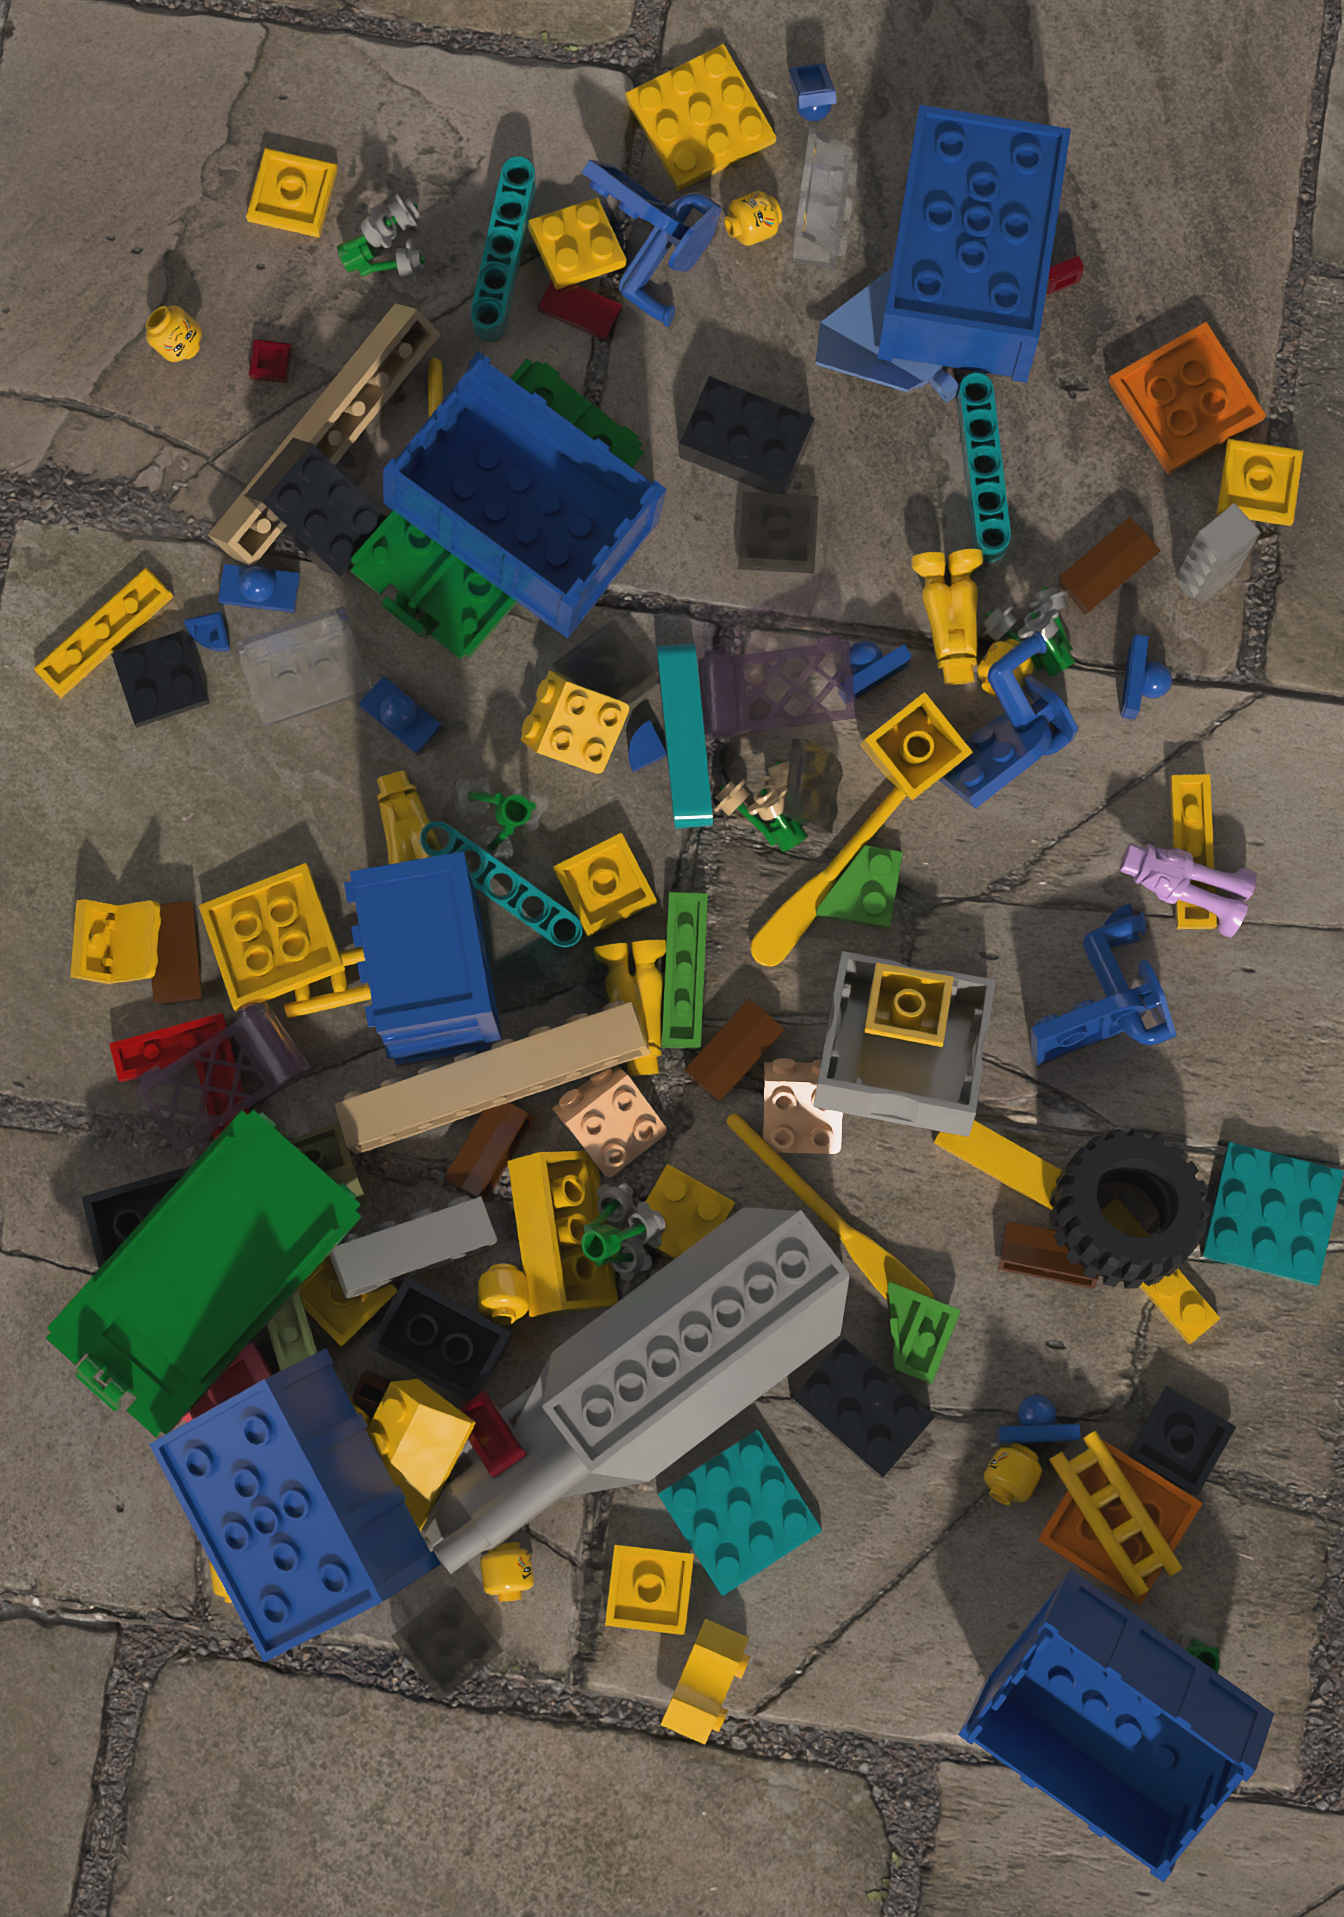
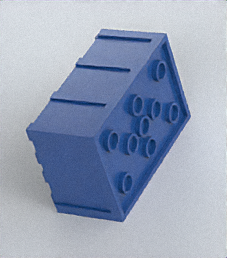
[877,105,1071,383]
[383,351,667,639]
[344,851,503,1067]
[149,1349,441,1662]
[958,1569,1274,1882]

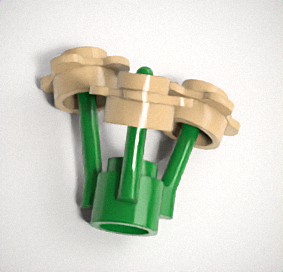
[714,761,808,852]

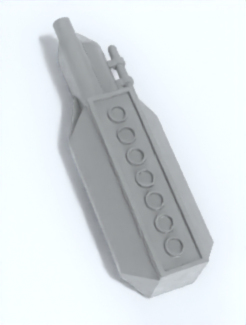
[422,1207,850,1574]

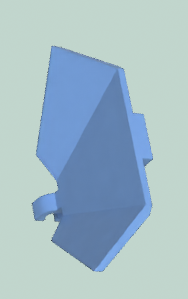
[815,268,960,404]

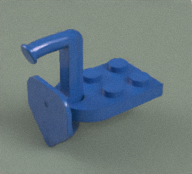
[581,160,722,327]
[939,631,1079,809]
[1031,912,1177,1066]

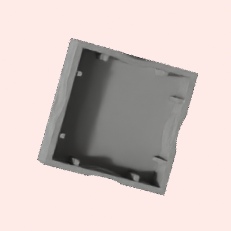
[813,951,996,1137]

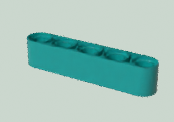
[471,156,536,342]
[957,372,1011,562]
[657,642,713,829]
[419,821,582,947]

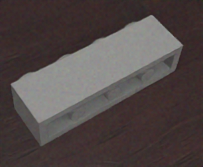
[1177,503,1260,604]
[330,1195,497,1300]

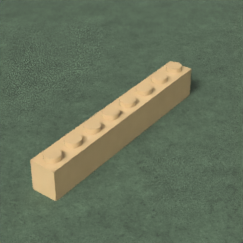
[208,303,441,566]
[334,1000,651,1155]

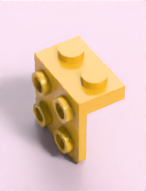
[520,670,629,774]
[70,899,161,984]

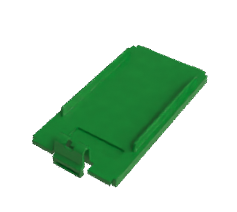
[351,358,644,660]
[45,1110,362,1438]

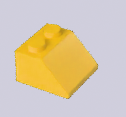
[860,692,973,801]
[864,962,954,1047]

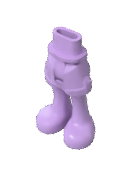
[1119,843,1256,938]

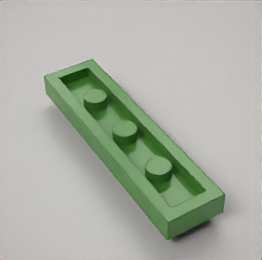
[662,892,708,1049]

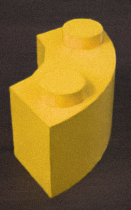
[661,1618,751,1744]

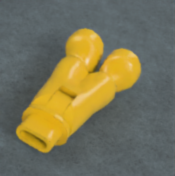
[911,549,983,685]
[377,770,443,864]
[593,940,667,1077]

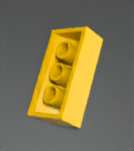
[508,1151,618,1317]
[366,1379,476,1532]

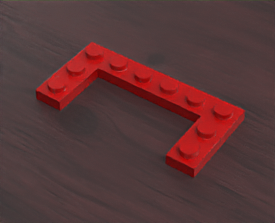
[109,1013,250,1140]

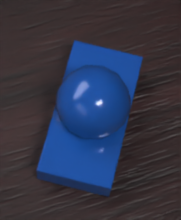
[789,63,837,122]
[218,564,301,613]
[1120,635,1172,720]
[838,640,912,704]
[359,676,442,755]
[996,1394,1080,1444]

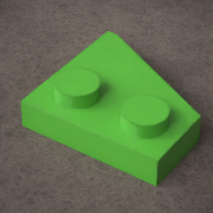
[816,845,903,929]
[887,1281,962,1384]

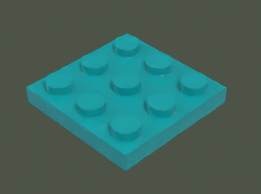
[1201,1142,1344,1286]
[657,1429,823,1596]

